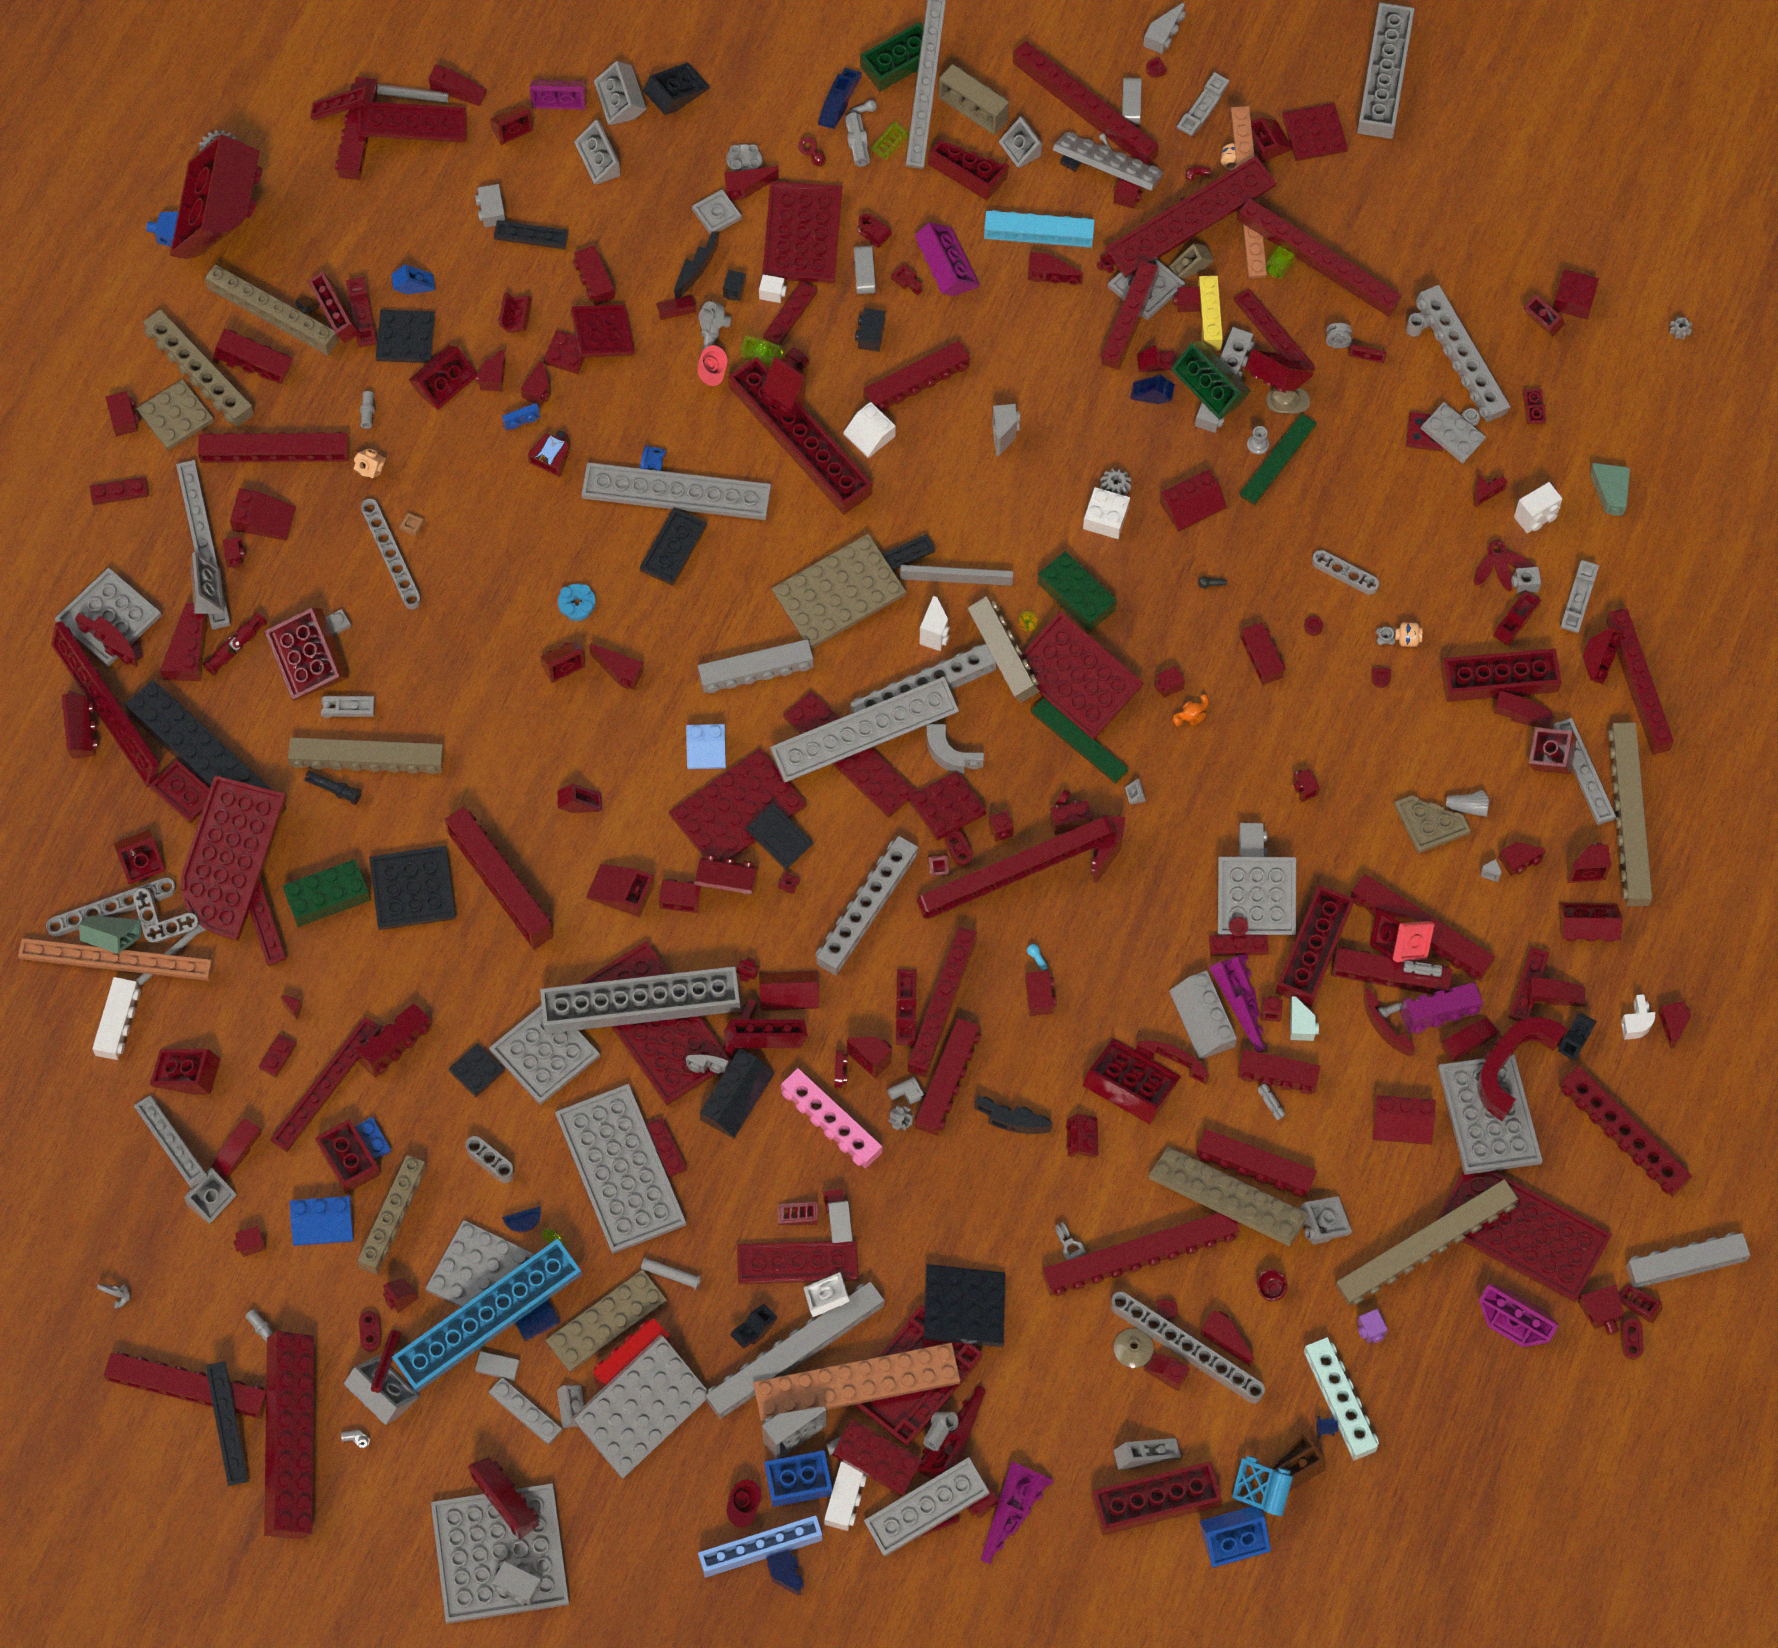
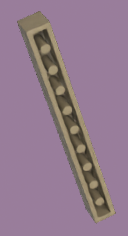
[1608,723,1652,906]
[1335,1179,1518,1306]

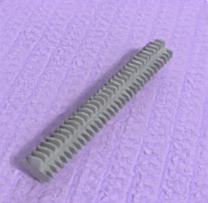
[377,84,449,103]

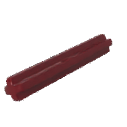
[371,1329,401,1393]

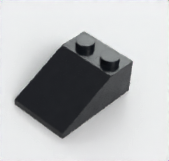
[643,62,710,115]

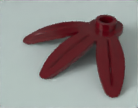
[1474,540,1536,591]

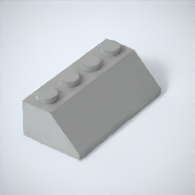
[1169,971,1237,1060]

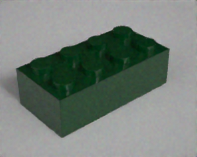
[860,22,939,92]
[1037,551,1117,633]
[282,859,370,927]

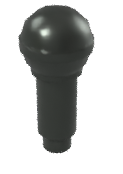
[1198,576,1227,589]

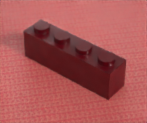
[308,271,360,343]
[724,1019,808,1048]
[1238,1049,1321,1094]

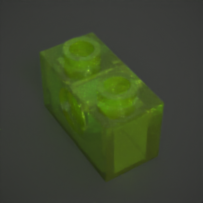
[739,335,783,366]

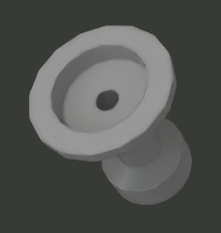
[1247,426,1269,454]

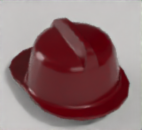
[726,1479,761,1528]

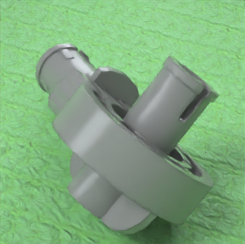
[698,301,731,352]

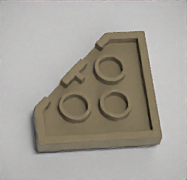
[1394,796,1471,854]

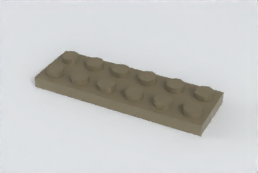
[546,1270,667,1373]

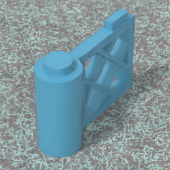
[1232,1456,1293,1516]

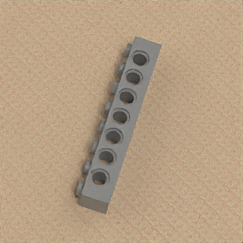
[1416,285,1510,422]
[850,644,997,714]
[815,836,918,976]

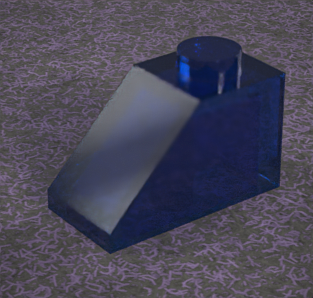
[1130,374,1175,404]

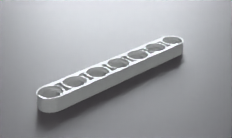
[361,499,421,609]
[46,878,176,937]

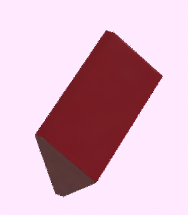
[759,971,819,1011]

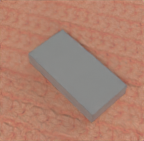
[828,1201,852,1243]
[475,1351,520,1381]

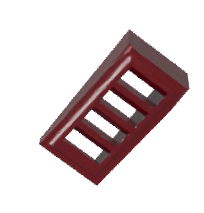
[778,1202,818,1225]
[1619,1284,1663,1323]

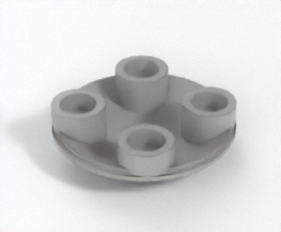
[727,144,762,171]

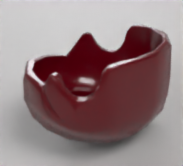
[1256,1269,1288,1302]

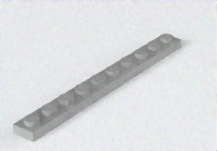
[905,0,946,169]
[176,460,231,630]

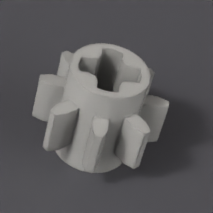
[1669,316,1692,340]
[888,1106,914,1131]

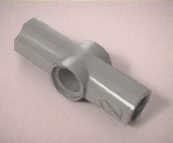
[845,112,870,167]

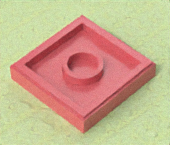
[1393,921,1434,962]

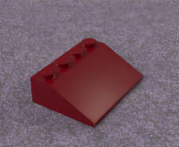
[265,608,349,700]
[1082,1038,1181,1125]

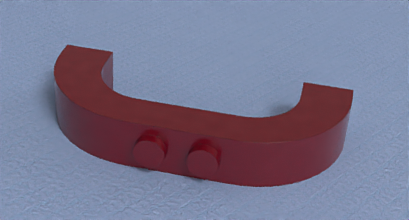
[1477,1017,1568,1121]

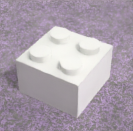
[1514,482,1562,533]
[1083,487,1130,539]

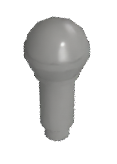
[850,100,877,114]
[1376,1003,1402,1020]

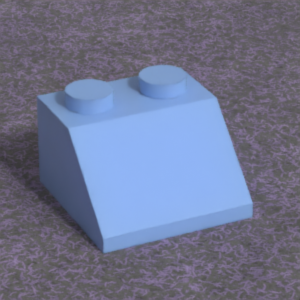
[686,724,726,769]

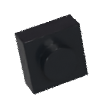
[1060,155,1082,172]

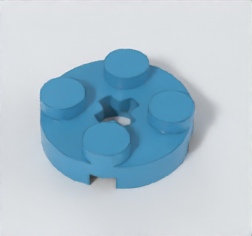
[558,584,596,621]

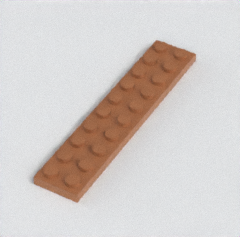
[753,1343,960,1423]

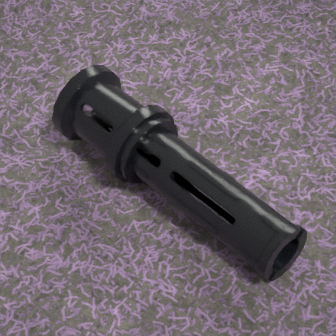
[304,770,362,805]

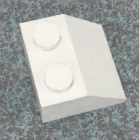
[843,402,896,458]
[919,596,950,651]

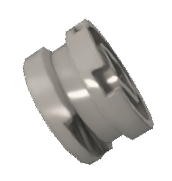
[1326,323,1352,348]

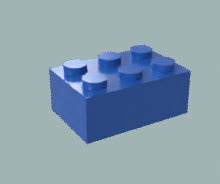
[764,1450,832,1507]

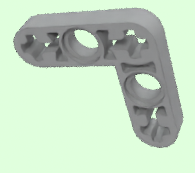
[133,888,200,943]

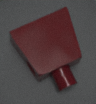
[1578,1284,1623,1336]

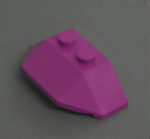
[1479,1283,1559,1347]

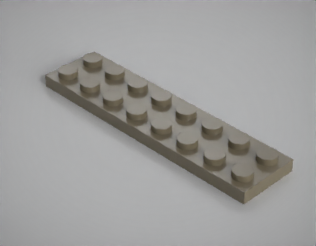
[1149,1147,1309,1247]

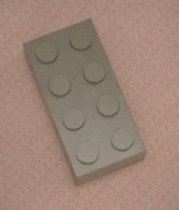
[938,64,1009,136]

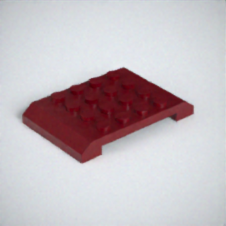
[854,1305,983,1447]

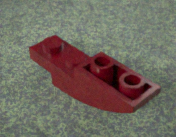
[75,613,138,667]

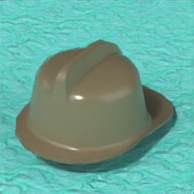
[1266,388,1310,414]

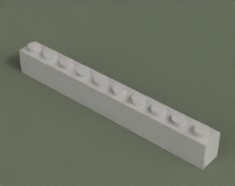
[706,1282,884,1419]

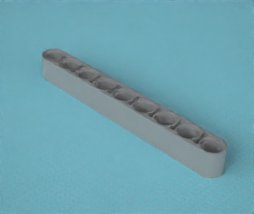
[1111,1292,1265,1404]

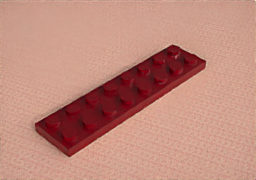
[783,691,916,818]

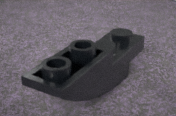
[974,1095,1053,1134]

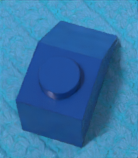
[391,264,435,295]

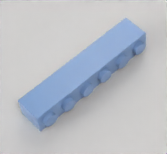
[698,1515,822,1578]

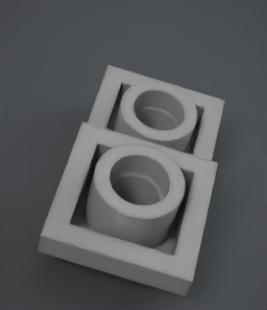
[686,1055,729,1074]

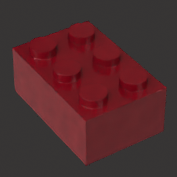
[315,1119,380,1194]

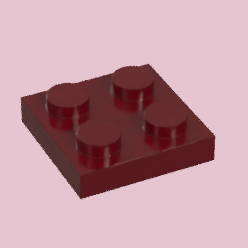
[543,330,585,374]

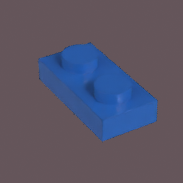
[502,403,540,430]
[355,1117,391,1161]

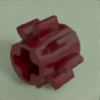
[736,957,760,982]

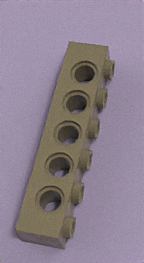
[357,1155,427,1275]

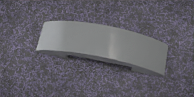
[1176,72,1229,136]
[1560,560,1599,633]

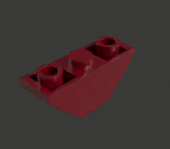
[1583,627,1624,684]

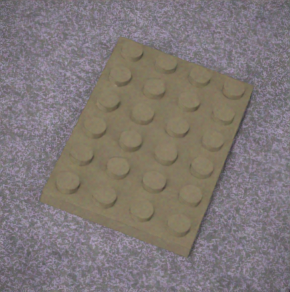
[772,534,907,650]

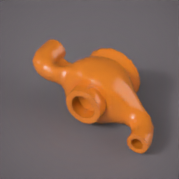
[1173,694,1209,727]

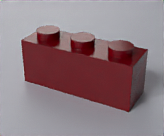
[572,246,615,306]
[1240,622,1286,685]

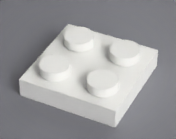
[804,1272,850,1317]

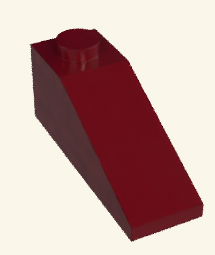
[429,64,487,106]
[724,166,779,201]
[589,643,644,690]
[1200,1310,1255,1367]

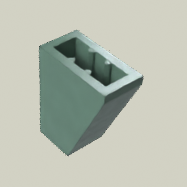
[1590,463,1630,516]
[79,916,141,954]

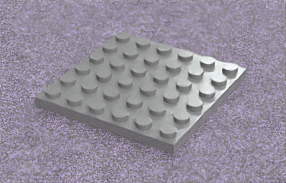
[431,1483,569,1624]

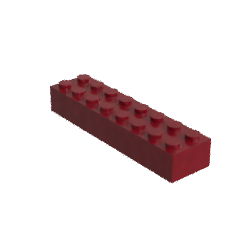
[445,807,553,950]

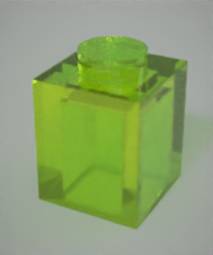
[1266,246,1294,279]

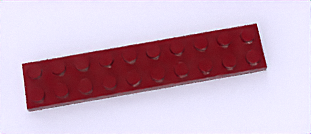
[1105,156,1277,278]
[51,621,159,787]

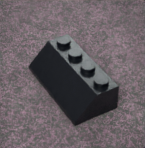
[700,1048,774,1139]

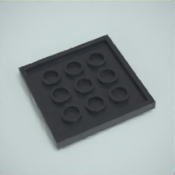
[369,846,456,930]
[923,1264,1005,1347]

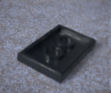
[745,803,813,870]

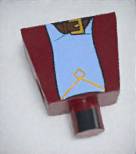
[528,430,570,477]

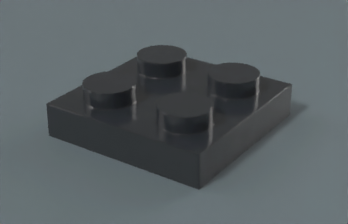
[448,1043,504,1098]

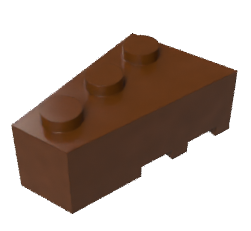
[1263,1429,1326,1491]

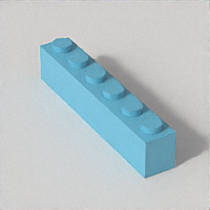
[984,210,1094,248]

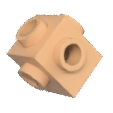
[354,449,386,478]

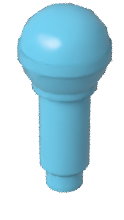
[1027,944,1048,971]

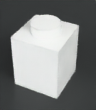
[759,275,787,303]

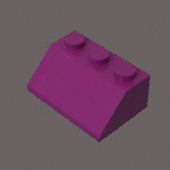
[530,79,587,110]

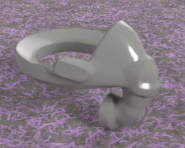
[97,1283,131,1309]

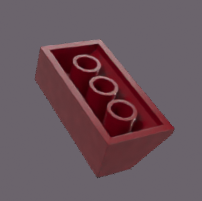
[468,1457,539,1540]

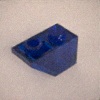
[767,1551,804,1596]

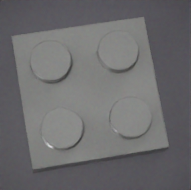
[692,190,742,235]

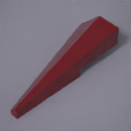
[916,1386,986,1479]

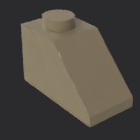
[1169,244,1214,280]

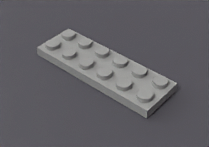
[1053,132,1164,190]
[864,1457,990,1557]

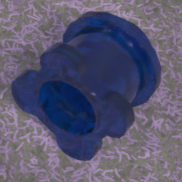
[1316,1416,1338,1438]

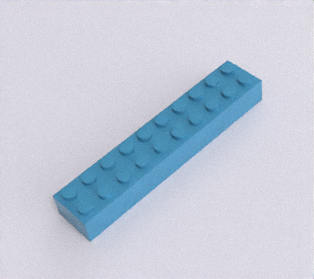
[392,1239,583,1393]

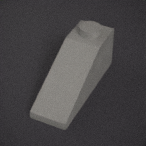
[1113,1438,1181,1470]

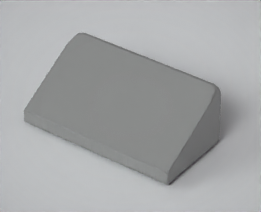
[557,1385,584,1428]

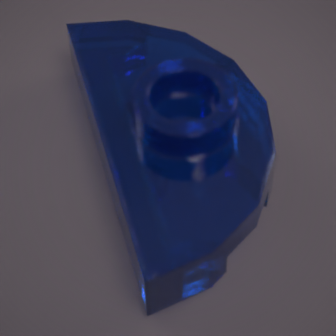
[502,1206,541,1233]

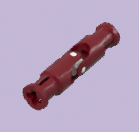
[203,612,267,676]

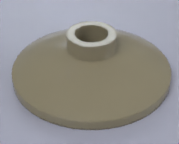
[1113,1329,1154,1368]

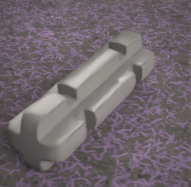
[1403,961,1442,977]
[1258,1084,1285,1120]

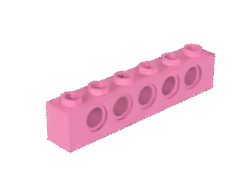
[781,1068,882,1169]

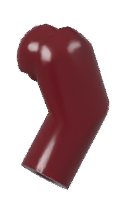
[1185,166,1211,181]

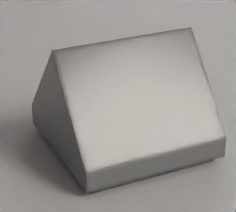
[1125,779,1146,805]
[1480,859,1501,882]

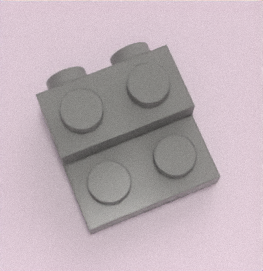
[1298,1196,1352,1245]

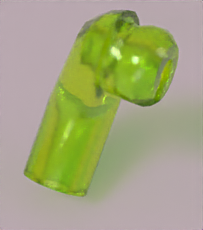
[542,1229,562,1244]

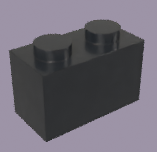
[855,308,886,352]

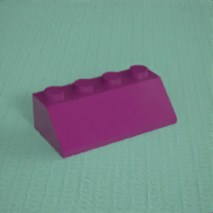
[915,222,980,296]

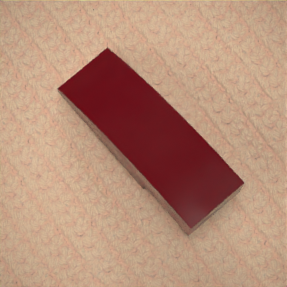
[1493,591,1542,646]
[1494,691,1553,729]
[1528,977,1585,1007]
[1441,1018,1499,1062]
[210,1118,262,1181]

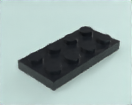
[640,508,707,586]

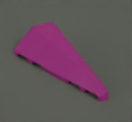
[1209,954,1266,1052]
[981,1462,1054,1564]

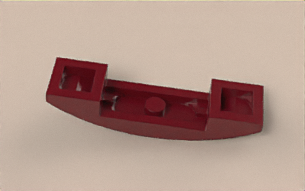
[346,277,377,347]
[1363,987,1416,1057]
[1136,1041,1209,1084]

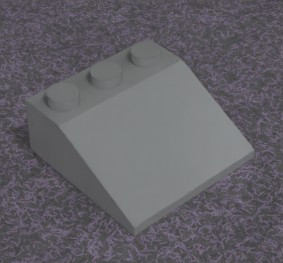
[762,1406,826,1459]

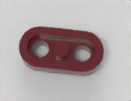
[945,830,972,867]
[834,1050,848,1088]
[359,1311,381,1352]
[1621,1319,1644,1360]

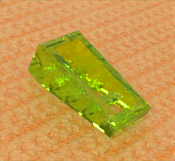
[871,122,909,160]

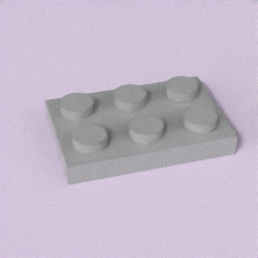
[1420,402,1486,464]

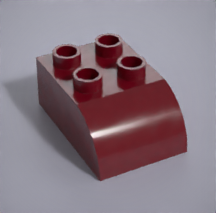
[170,134,263,259]

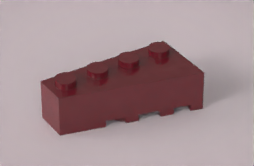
[928,140,1009,200]
[212,328,292,384]
[160,603,208,681]
[355,1003,432,1078]

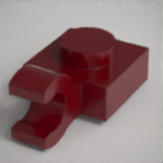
[891,264,923,296]

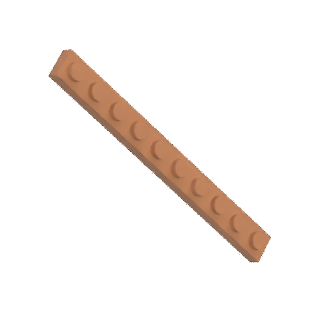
[1230,106,1267,279]
[18,938,213,981]

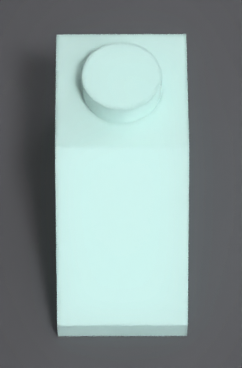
[1290,997,1319,1041]

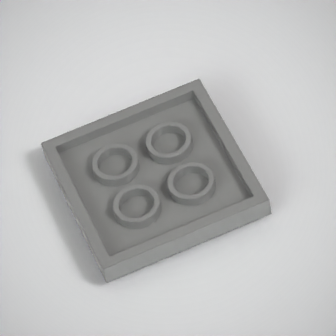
[1108,259,1185,321]

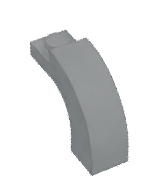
[926,724,984,774]

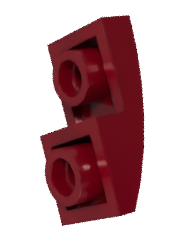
[1523,389,1546,424]

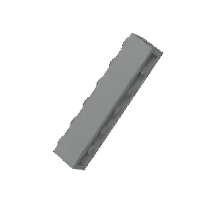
[698,639,813,693]
[1626,1232,1750,1288]

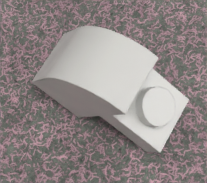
[1621,995,1655,1040]

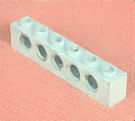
[1304,1337,1379,1461]

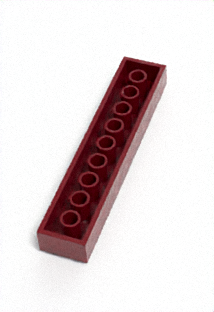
[728,357,873,515]
[264,1331,314,1539]

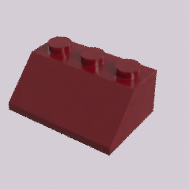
[409,345,477,410]
[1245,349,1314,393]
[1160,469,1227,532]
[61,694,98,759]
[694,855,759,894]
[1559,902,1623,942]
[1372,1095,1436,1145]

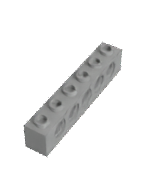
[1195,327,1255,433]

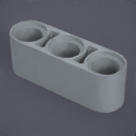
[1122,78,1141,125]
[854,246,875,294]
[465,1136,514,1183]

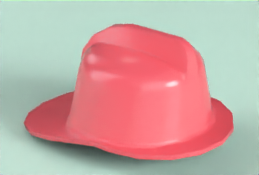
[698,345,728,386]

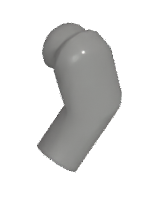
[341,1430,369,1448]

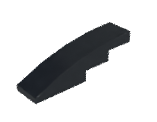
[674,233,719,299]

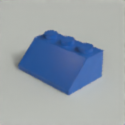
[290,1196,354,1246]
[1199,1506,1271,1568]

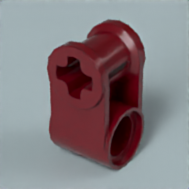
[857,214,892,248]

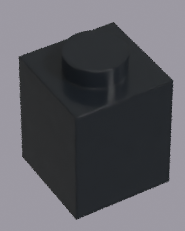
[723,270,746,301]

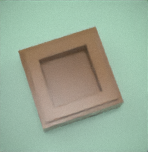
[399,512,425,537]

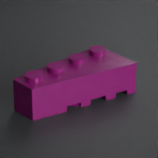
[1400,983,1483,1034]

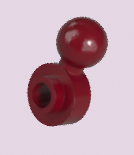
[798,137,826,167]

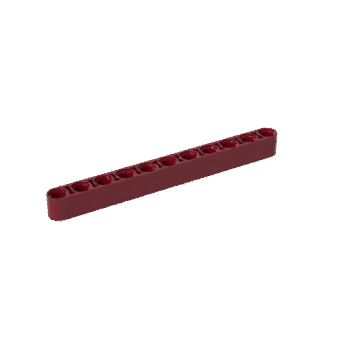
[916,816,1117,919]

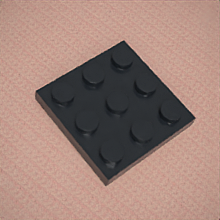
[376,310,436,363]

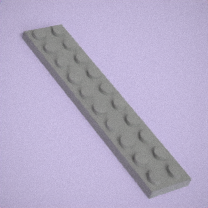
[582,463,771,520]
[770,677,959,783]

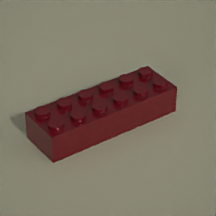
[1441,648,1562,702]
[1275,885,1355,1007]
[1091,1461,1222,1536]

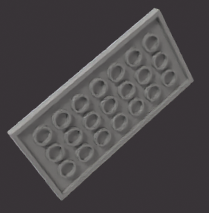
[555,1084,686,1254]

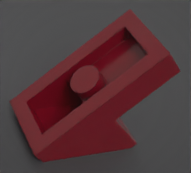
[1137,345,1175,372]
[1473,474,1507,508]

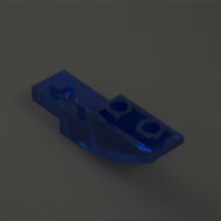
[818,68,862,129]

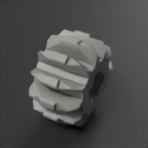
[1100,468,1131,496]

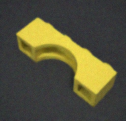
[1198,276,1223,351]

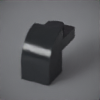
[1558,1012,1597,1061]
[730,1304,778,1349]

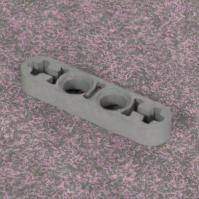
[1312,550,1379,595]

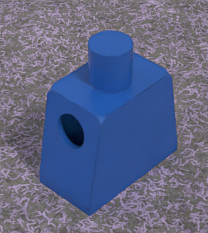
[146,212,178,247]

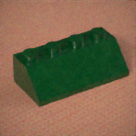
[1171,341,1251,419]

